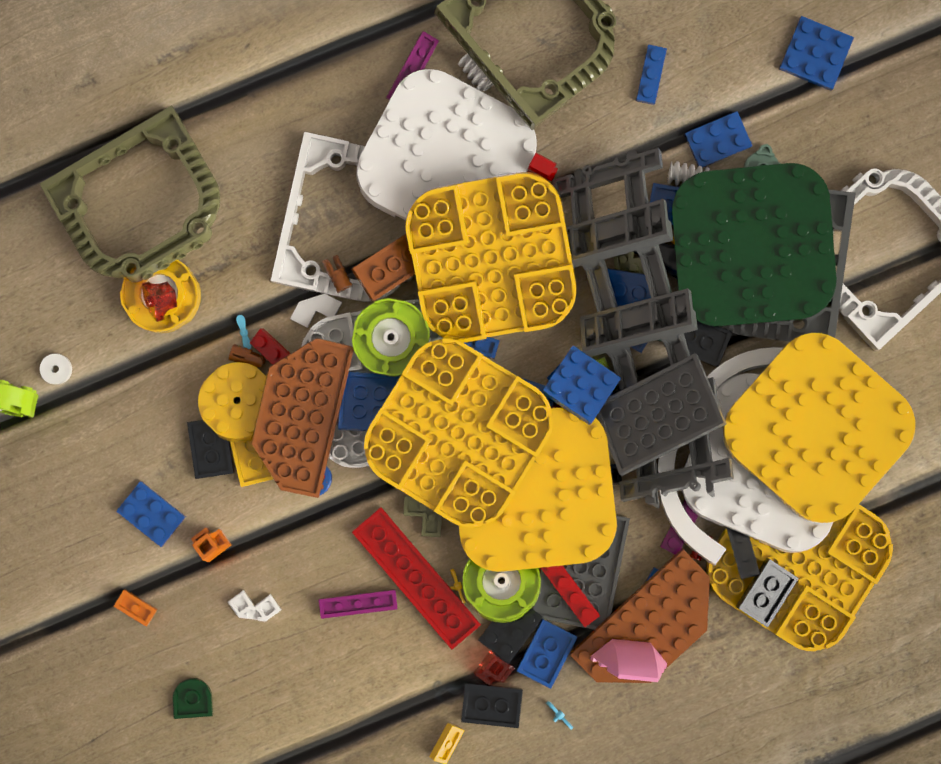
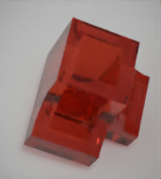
[142,281,177,322]
[474,650,515,685]

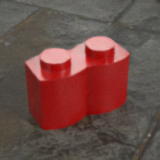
[527,152,558,182]

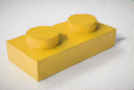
[429,723,465,764]

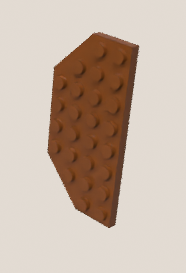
[251,338,354,498]
[570,548,710,683]

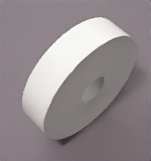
[40,354,72,385]

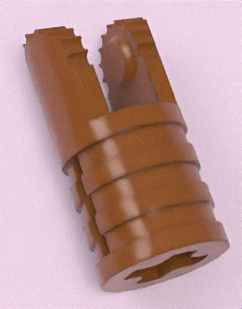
[322,255,353,293]
[229,344,266,368]

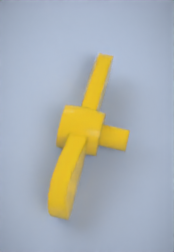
[450,569,466,604]

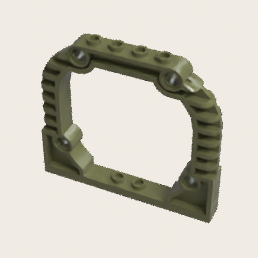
[434,0,616,130]
[40,105,220,283]

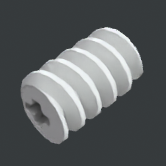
[458,53,494,91]
[668,161,710,186]

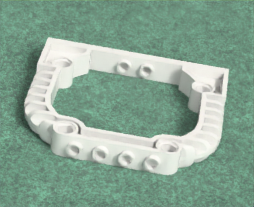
[271,132,414,302]
[830,169,941,351]

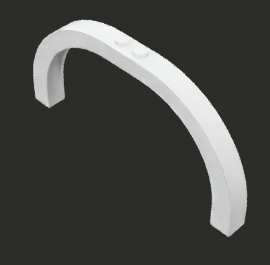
[657,347,783,566]

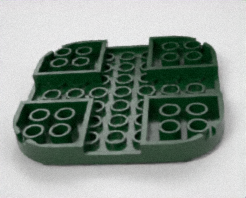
[672,163,837,326]

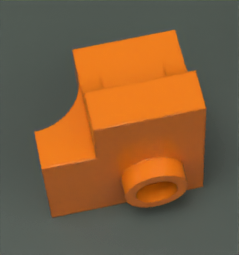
[191,527,232,562]

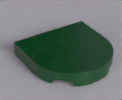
[173,678,213,719]

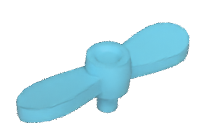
[236,315,252,349]
[546,701,574,730]

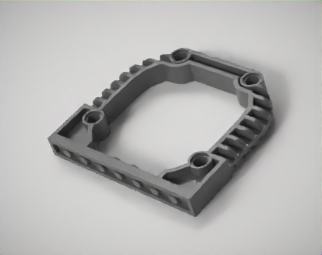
[722,189,856,342]

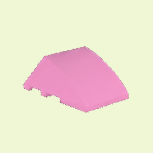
[590,639,667,682]

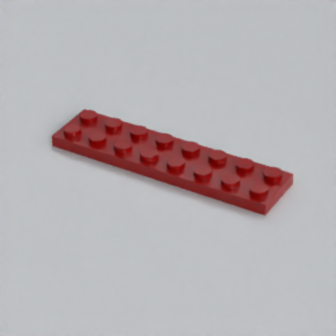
[352,507,481,650]

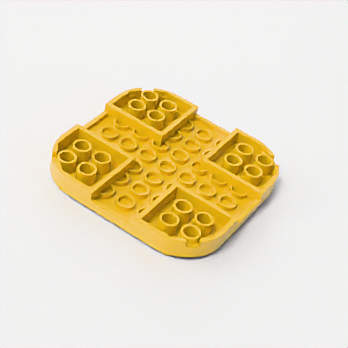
[406,172,576,343]
[723,333,915,523]
[364,339,553,528]
[459,407,617,572]
[706,504,893,651]

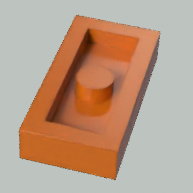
[113,589,158,627]

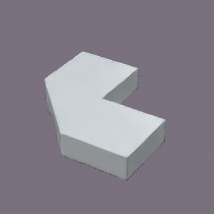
[290,294,342,328]
[228,590,282,622]

